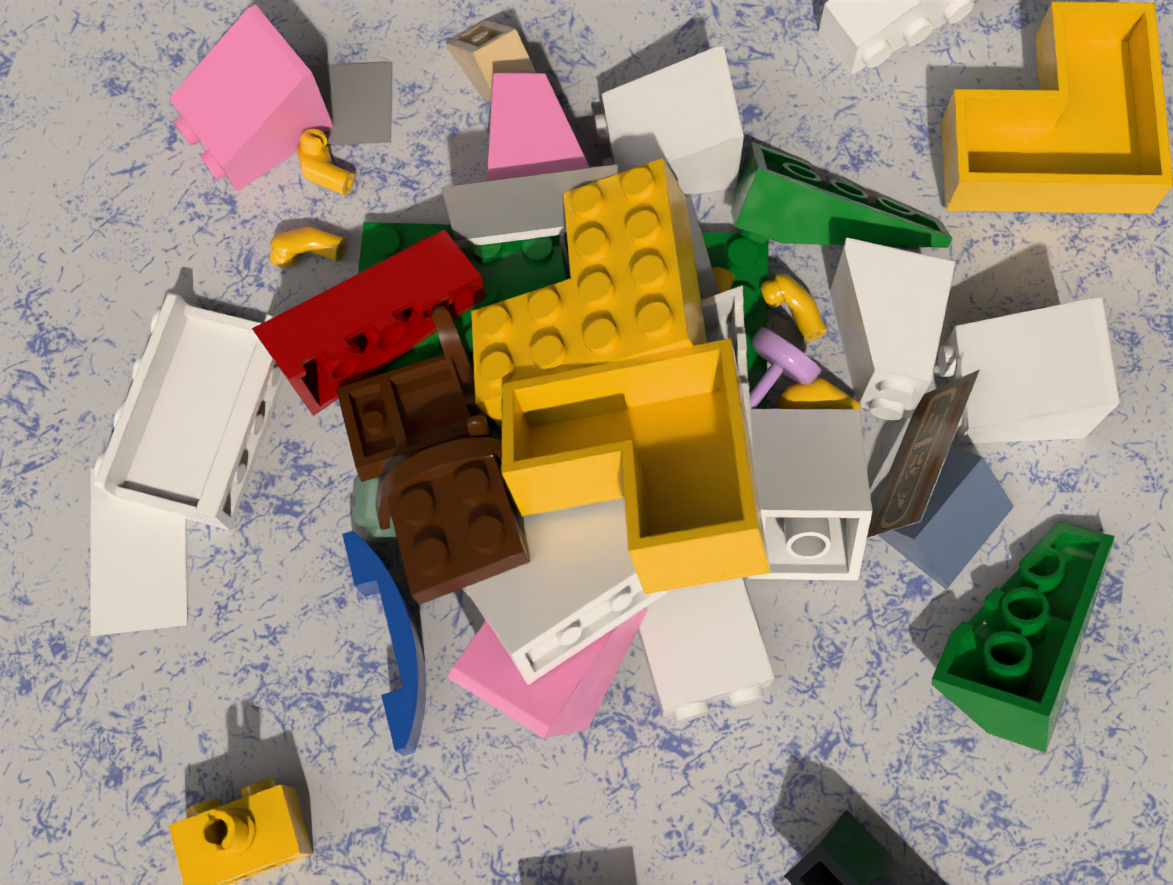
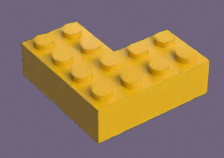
[941,2,1173,214]
[471,158,707,429]
[502,338,770,594]

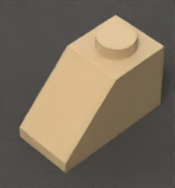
[446,20,536,104]

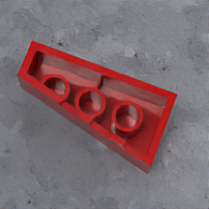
[252,229,487,416]

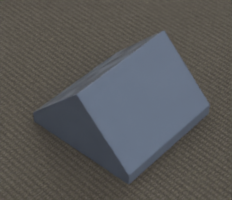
[872,447,1014,589]

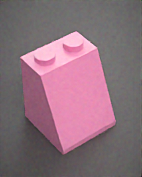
[169,4,334,192]
[487,70,590,181]
[447,608,648,738]

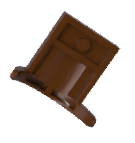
[336,305,492,482]
[375,437,531,605]

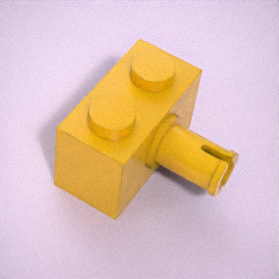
[168,779,313,885]

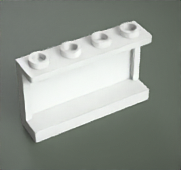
[94,292,285,531]
[463,498,671,685]

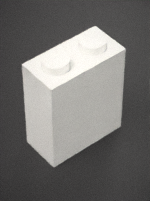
[637,578,775,722]

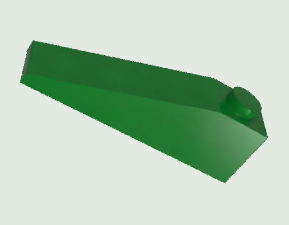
[731,142,953,248]
[932,521,1115,753]

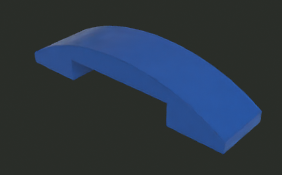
[342,531,426,756]

